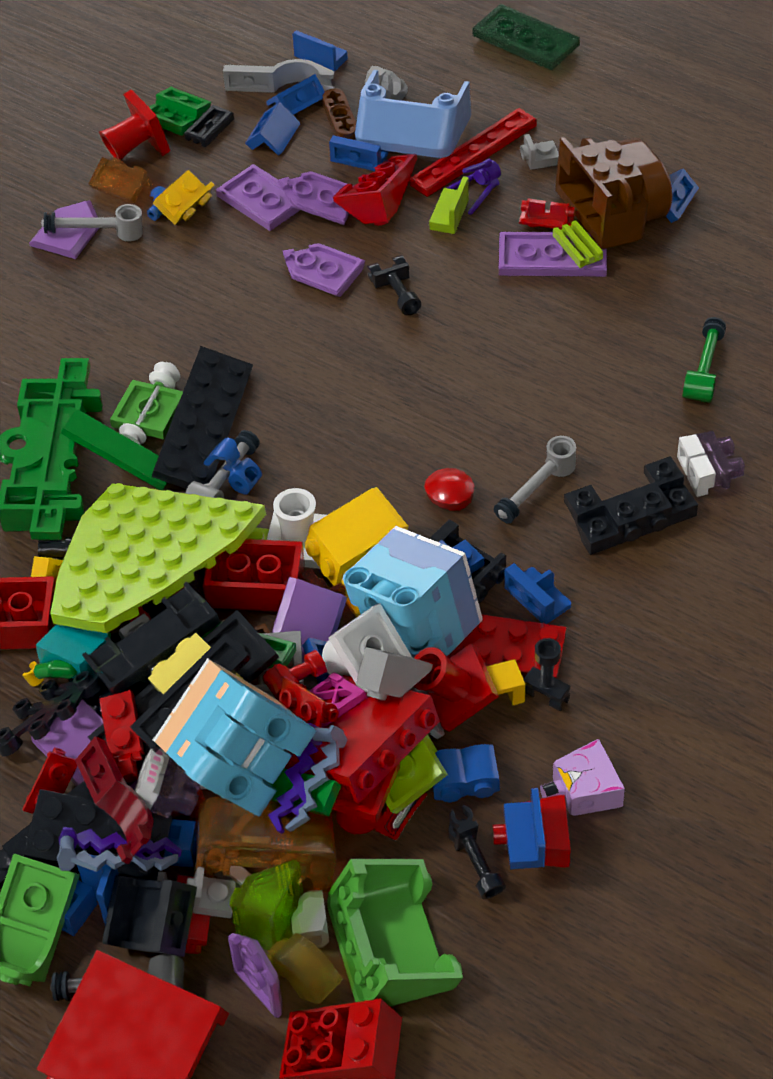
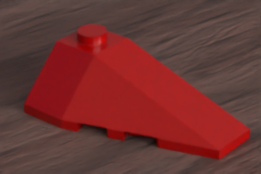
[333,154,417,226]

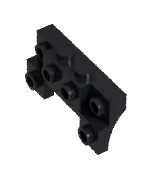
[564,456,698,555]
[82,582,221,695]

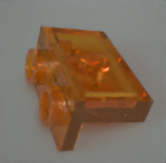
[89,157,153,204]

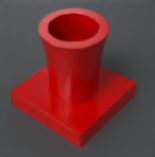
[99,89,171,162]
[414,643,499,732]
[332,763,400,834]

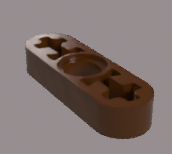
[323,89,356,140]

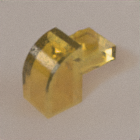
[267,933,343,1004]

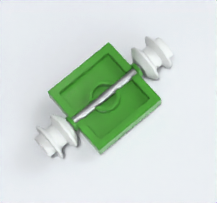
[110,362,183,445]

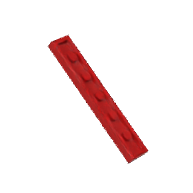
[409,108,537,197]

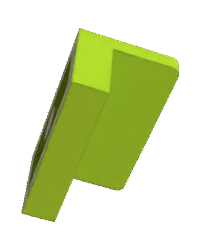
[429,176,469,234]

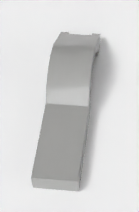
[223,59,335,93]

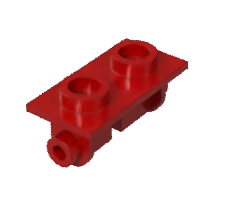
[519,198,575,230]
[279,676,339,728]
[22,747,77,814]

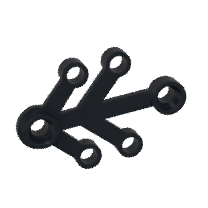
[0,670,102,757]

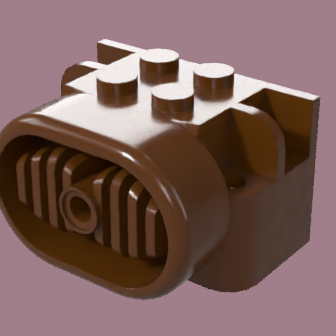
[555,137,672,250]

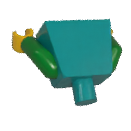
[22,625,111,687]

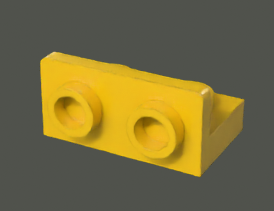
[153,170,215,225]

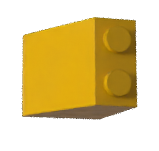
[305,487,408,588]

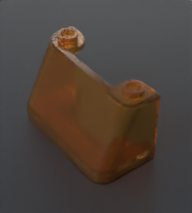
[194,797,336,892]

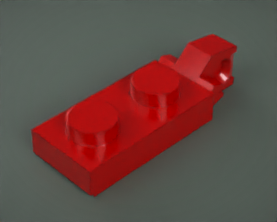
[99,690,145,783]

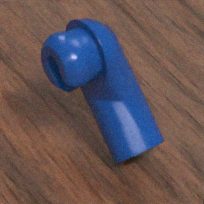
[147,186,166,221]

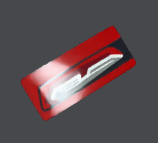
[375,793,428,840]

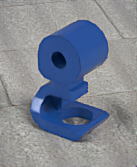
[203,438,262,494]

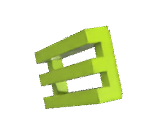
[553,220,603,268]

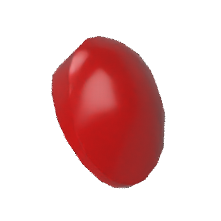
[424,468,474,511]

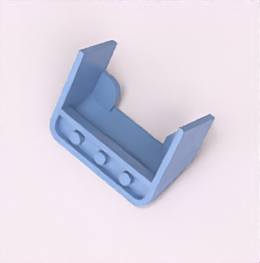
[355,70,471,158]

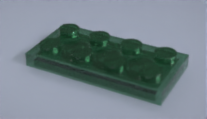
[472,3,580,70]

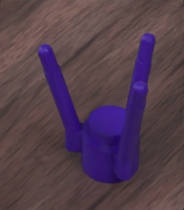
[447,158,501,215]

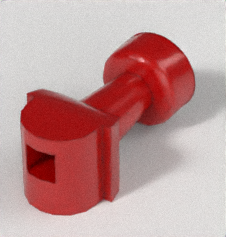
[263,650,327,700]

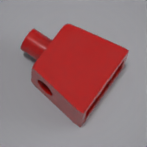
[492,794,571,867]

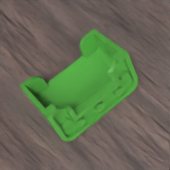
[328,859,463,1007]

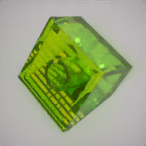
[230,860,304,953]

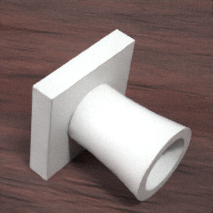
[267,488,327,569]
[322,604,413,692]

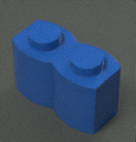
[433,744,500,802]

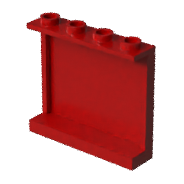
[284,675,440,804]
[36,950,229,1079]

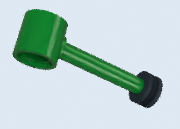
[682,317,726,403]

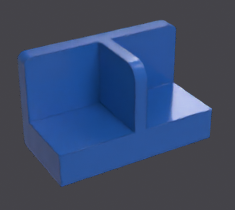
[504,563,571,624]

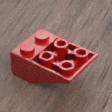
[279,998,402,1079]

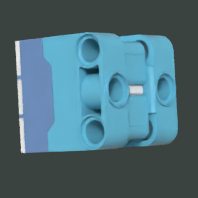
[343,526,483,658]

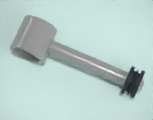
[41,204,143,241]
[185,430,260,498]
[493,435,576,524]

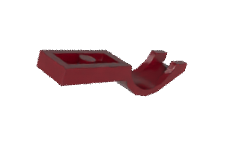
[75,736,154,864]

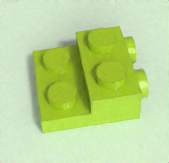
[386,734,448,814]

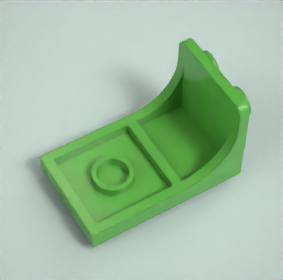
[0,854,80,986]

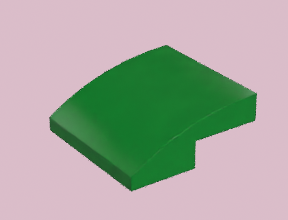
[149,87,211,136]

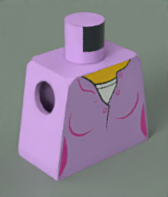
[540,739,625,816]

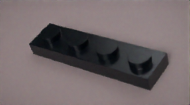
[130,633,251,753]

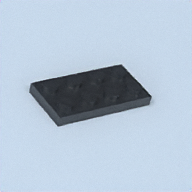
[23,789,173,881]

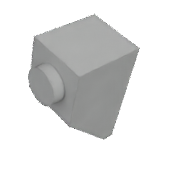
[356,647,433,701]

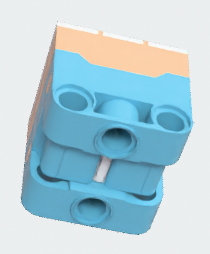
[153,658,317,817]

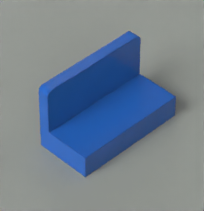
[293,31,348,72]
[266,74,325,115]
[245,102,300,155]
[329,135,388,171]
[666,168,699,223]
[504,788,545,870]
[77,855,119,925]

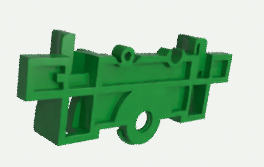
[0,358,103,540]

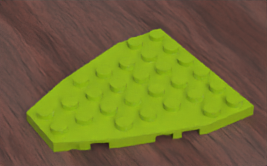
[50,483,266,633]

